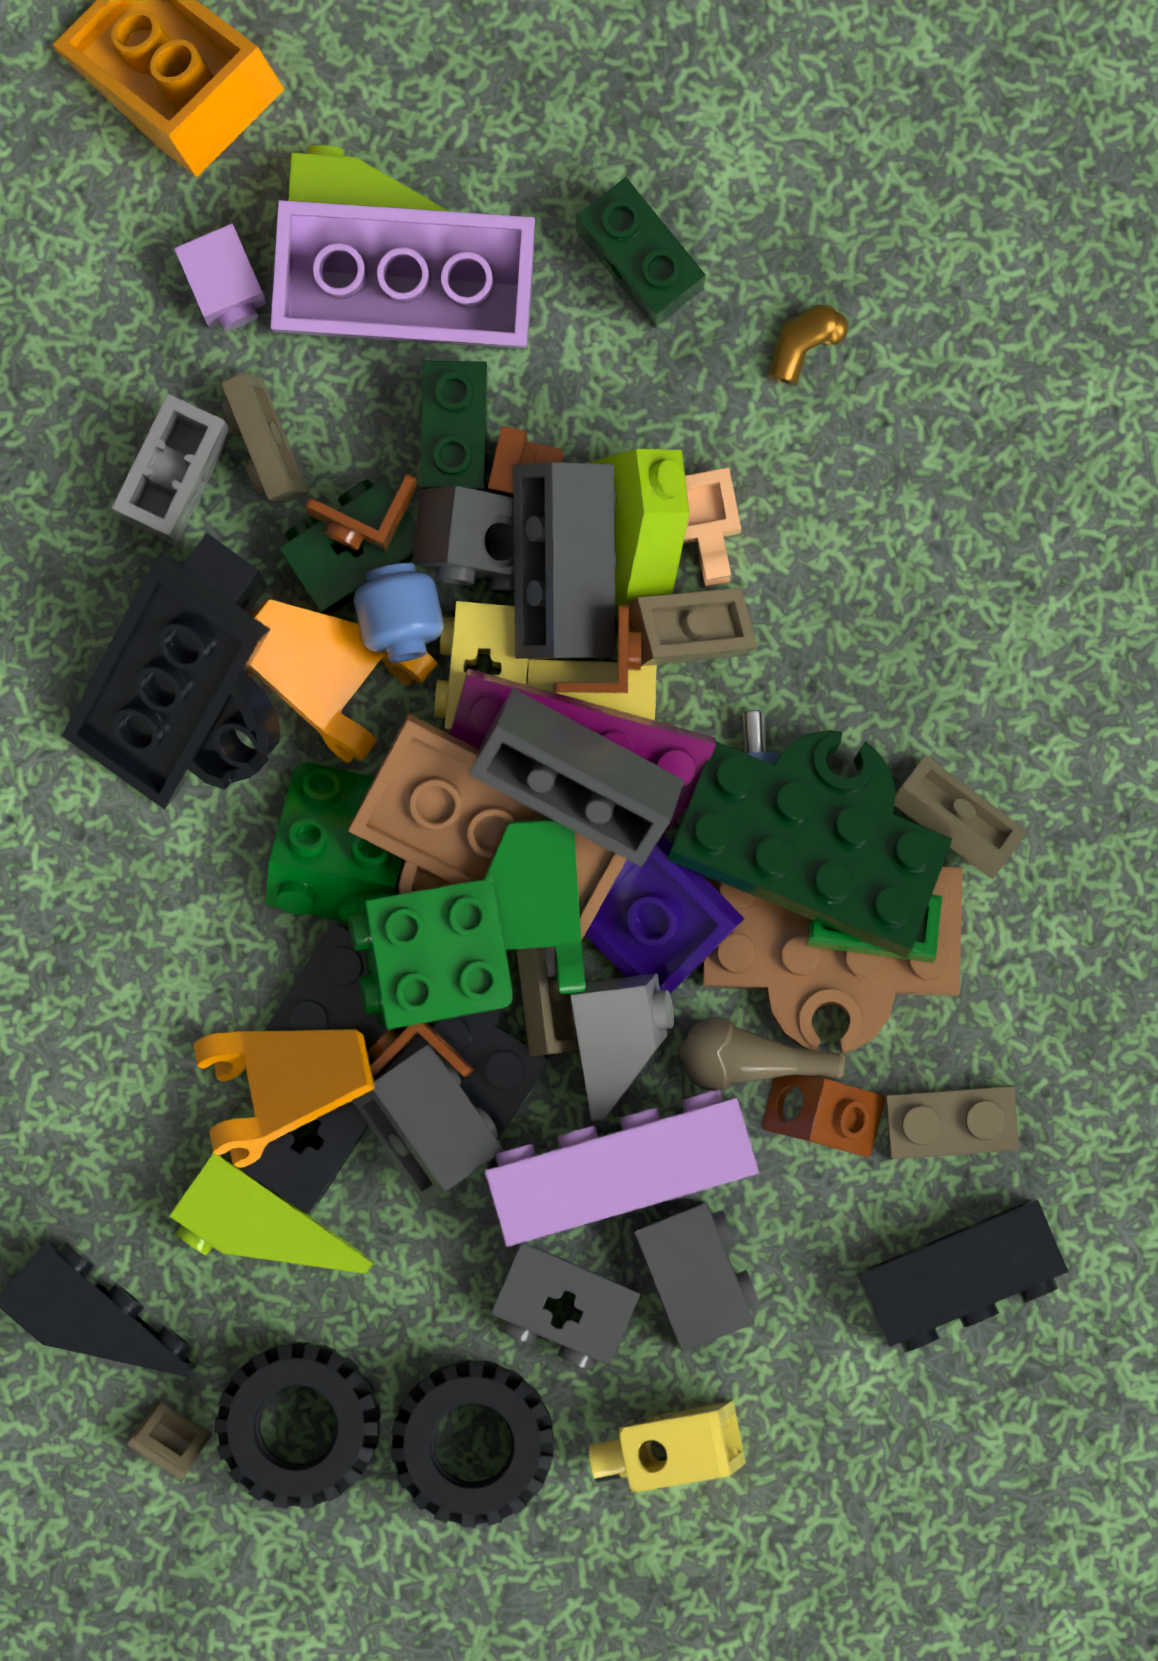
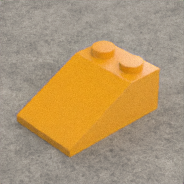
[52,0,285,178]

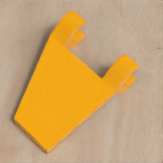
[249,599,437,763]
[193,1030,374,1168]

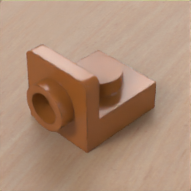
[488,426,563,497]

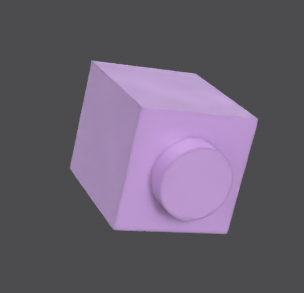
[174,223,267,331]

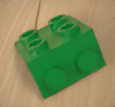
[265,763,403,924]
[348,879,513,1030]

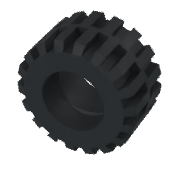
[214,1342,381,1509]
[391,1360,554,1528]

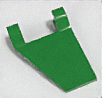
[483,818,585,994]

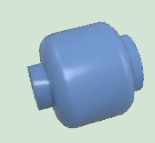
[354,563,444,662]

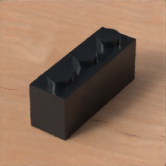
[856,1199,1069,1353]

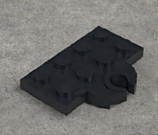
[62,553,280,810]
[265,921,550,1168]

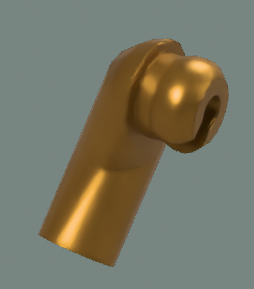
[767,304,848,386]

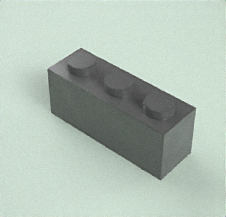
[513,462,617,659]
[469,688,684,867]

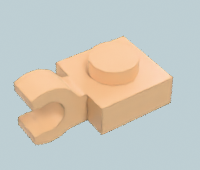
[683,467,741,587]

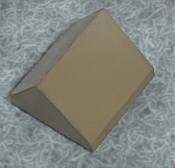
[128,1400,212,1483]

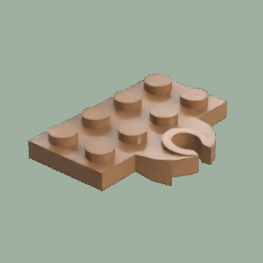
[348,713,627,941]
[703,867,963,1054]

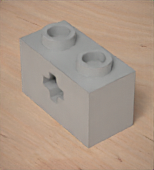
[112,393,231,547]

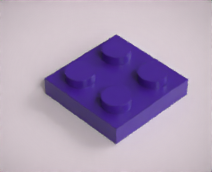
[585,835,745,995]

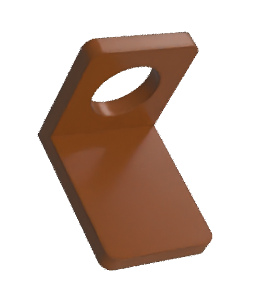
[304,474,418,552]
[553,605,641,693]
[368,1022,475,1082]
[762,1075,885,1157]

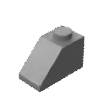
[570,973,674,1121]

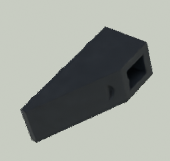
[0,1241,197,1377]

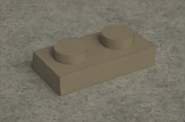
[221,372,309,503]
[626,588,758,666]
[894,755,1027,879]
[517,947,580,1057]
[885,1086,1019,1160]

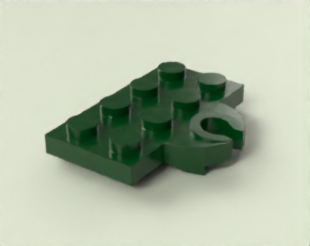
[667,730,952,958]

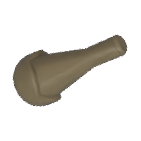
[678,1017,846,1091]

